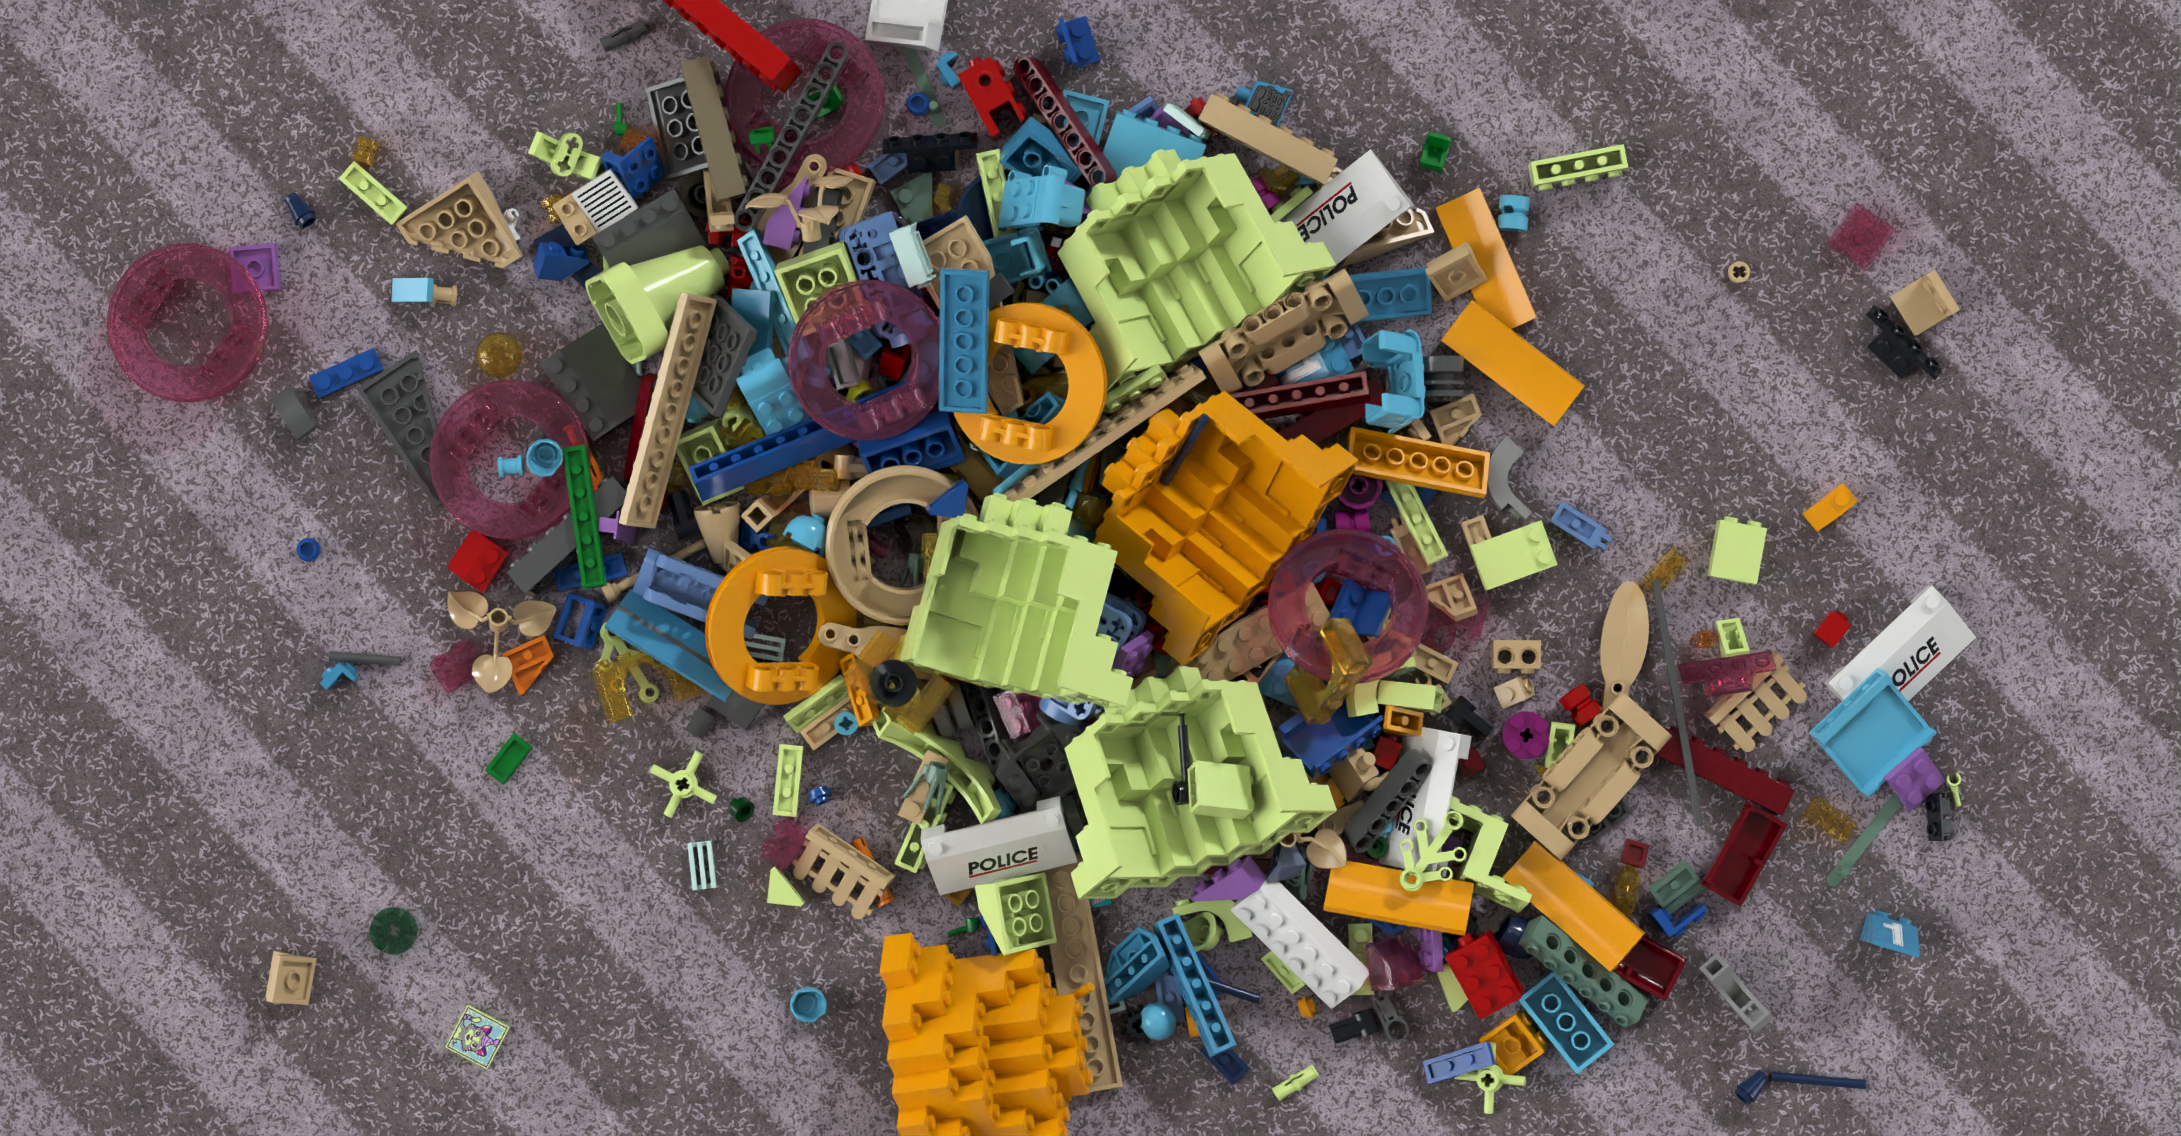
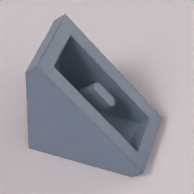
[1266,843,1306,882]

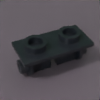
[1925,793,1952,841]

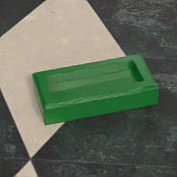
[485,733,533,785]

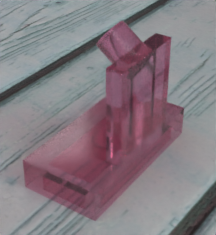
[1444,593,1492,642]

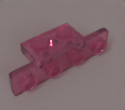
[1678,651,1776,697]

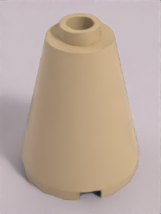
[694,500,741,567]

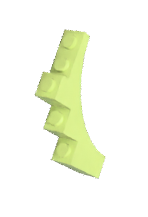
[872,705,1002,824]

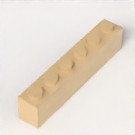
[1197,93,1338,186]

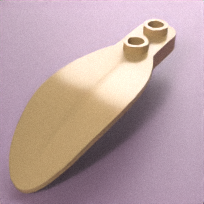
[757,154,827,267]
[1600,581,1649,722]
[818,623,946,679]

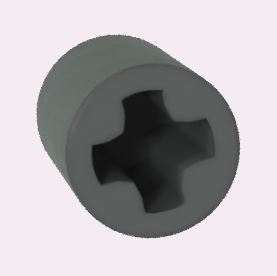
[685,707,716,739]

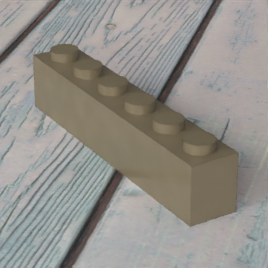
[680,55,749,203]

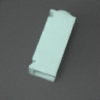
[889,222,936,289]

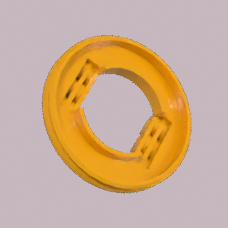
[953,302,1107,464]
[705,546,857,705]

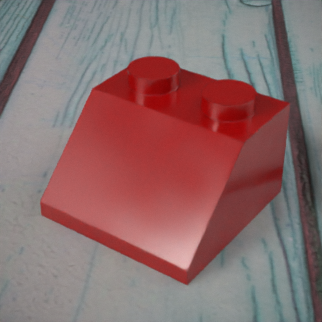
[447,528,512,593]

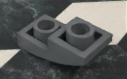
[271,385,318,440]
[1578,798,1633,840]

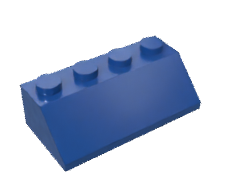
[857,411,965,474]

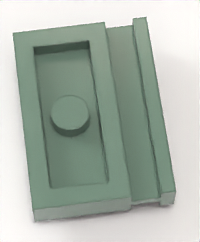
[1647,859,1706,915]

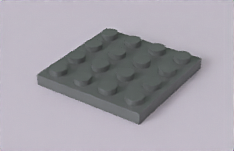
[692,293,757,417]

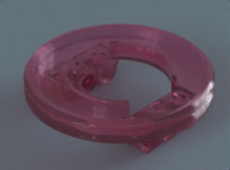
[725,18,885,178]
[107,243,268,403]
[788,280,940,441]
[430,380,591,539]
[1267,529,1429,684]

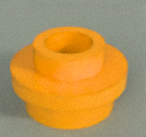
[1298,995,1317,1019]

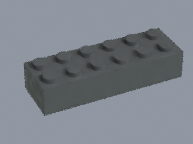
[507,476,627,599]

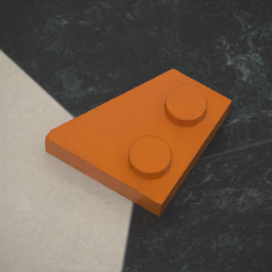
[501,635,555,695]

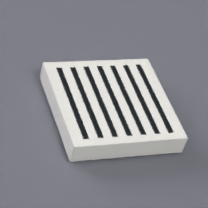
[571,168,638,233]

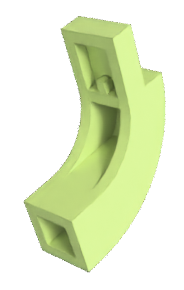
[528,131,606,181]
[1346,652,1416,717]
[1172,892,1253,943]

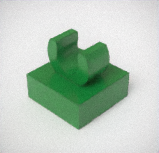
[749,126,775,154]

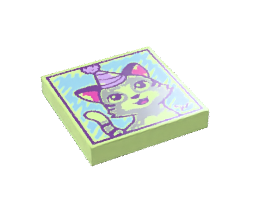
[446,1005,510,1069]

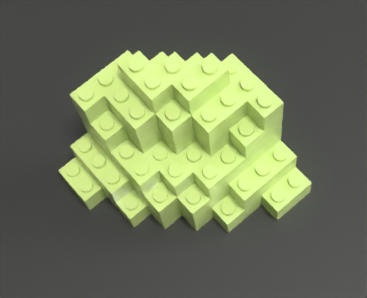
[1057,149,1336,393]
[894,493,1133,709]
[1064,665,1337,899]

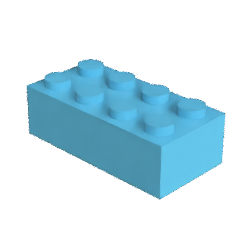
[1518,969,1614,1074]

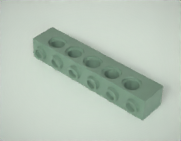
[1518,915,1649,1027]

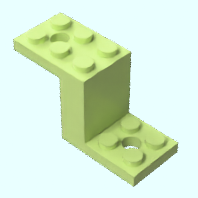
[1449,796,1532,913]

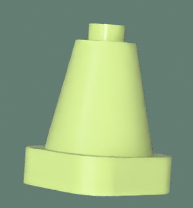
[585,245,730,364]

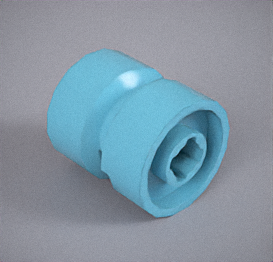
[1497,195,1530,232]

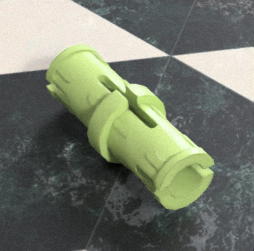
[1272,1064,1320,1101]

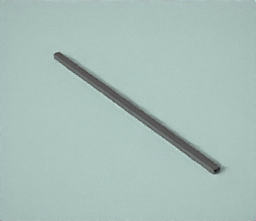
[1651,579,1704,826]

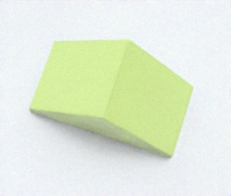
[1716,618,1750,658]
[1545,722,1575,768]
[767,866,806,907]

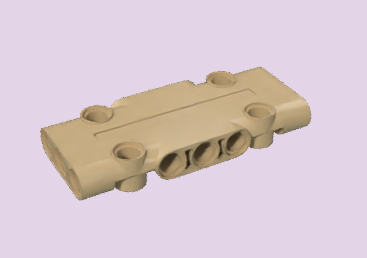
[1198,268,1369,394]
[1510,691,1672,860]

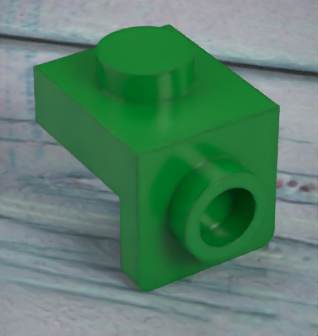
[808,85,845,121]
[1419,132,1451,173]

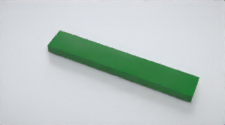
[562,445,607,590]

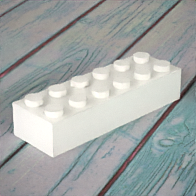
[1230,875,1371,1009]

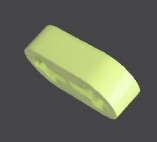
[550,133,583,177]

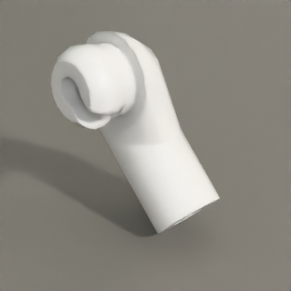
[503,208,521,242]

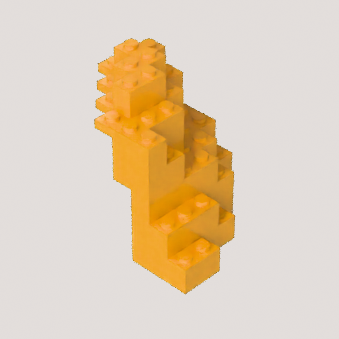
[1093,391,1359,666]
[880,933,1093,1136]

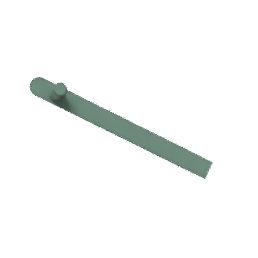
[901,47,946,128]
[1826,793,1902,887]

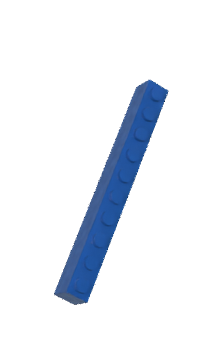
[688,379,924,502]

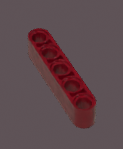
[623,373,658,485]

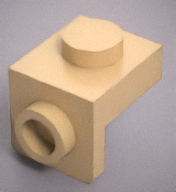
[1493,674,1535,709]

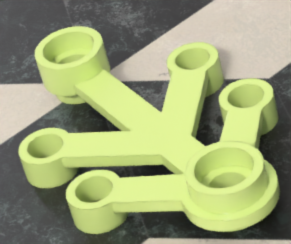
[597,622,663,703]
[1399,811,1467,891]

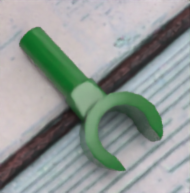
[614,103,628,137]
[947,917,979,937]

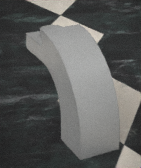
[1487,436,1532,520]
[1699,953,1774,1033]

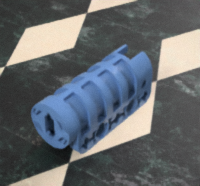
[837,211,933,348]
[632,548,769,639]
[1039,592,1146,726]

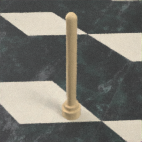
[601,540,707,603]

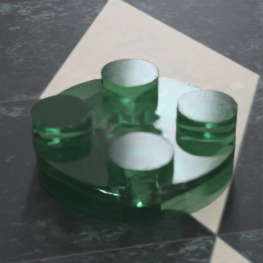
[369,907,418,955]

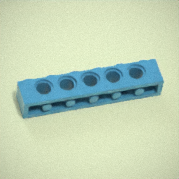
[1152,913,1237,1058]

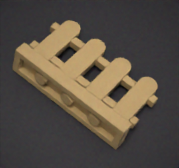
[1703,651,1807,752]
[792,823,896,919]

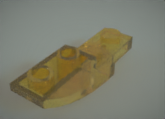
[744,460,841,496]

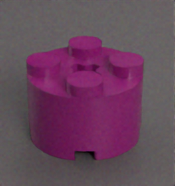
[1336,474,1383,510]
[1500,711,1550,759]

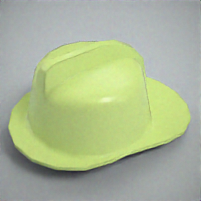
[1183,912,1224,952]

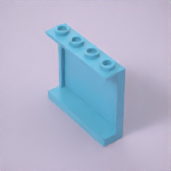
[1088,109,1206,194]
[1809,668,1937,797]

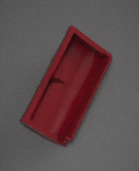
[1700,801,1788,907]
[1613,935,1688,1001]

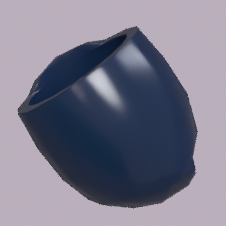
[1493,915,1533,960]

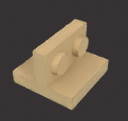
[1425,241,1487,302]
[265,951,317,1005]

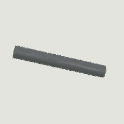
[329,651,401,666]

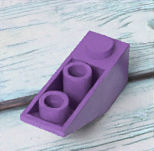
[763,177,811,250]
[1190,855,1267,901]

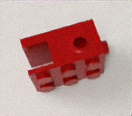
[958,56,1028,142]
[1445,929,1525,1020]

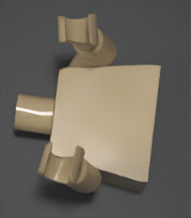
[1328,747,1389,802]

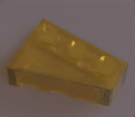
[950,434,1005,502]

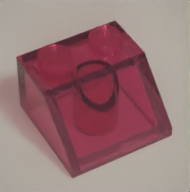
[1826,202,1896,270]
[992,690,1051,740]
[1365,937,1423,991]

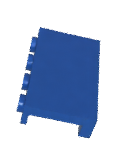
[1275,678,1384,779]

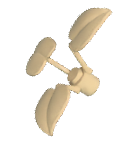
[745,175,853,242]
[447,591,556,693]
[1246,773,1347,869]

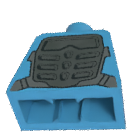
[1234,81,1293,127]

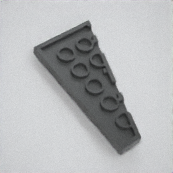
[357,350,456,508]

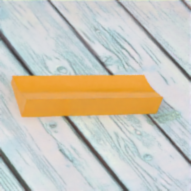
[1435,187,1537,329]
[1441,300,1585,426]
[1347,427,1490,499]
[1502,840,1645,972]
[1323,861,1474,936]

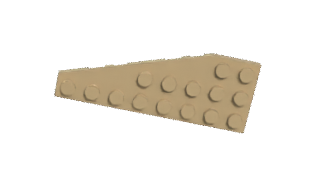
[923,215,1025,416]

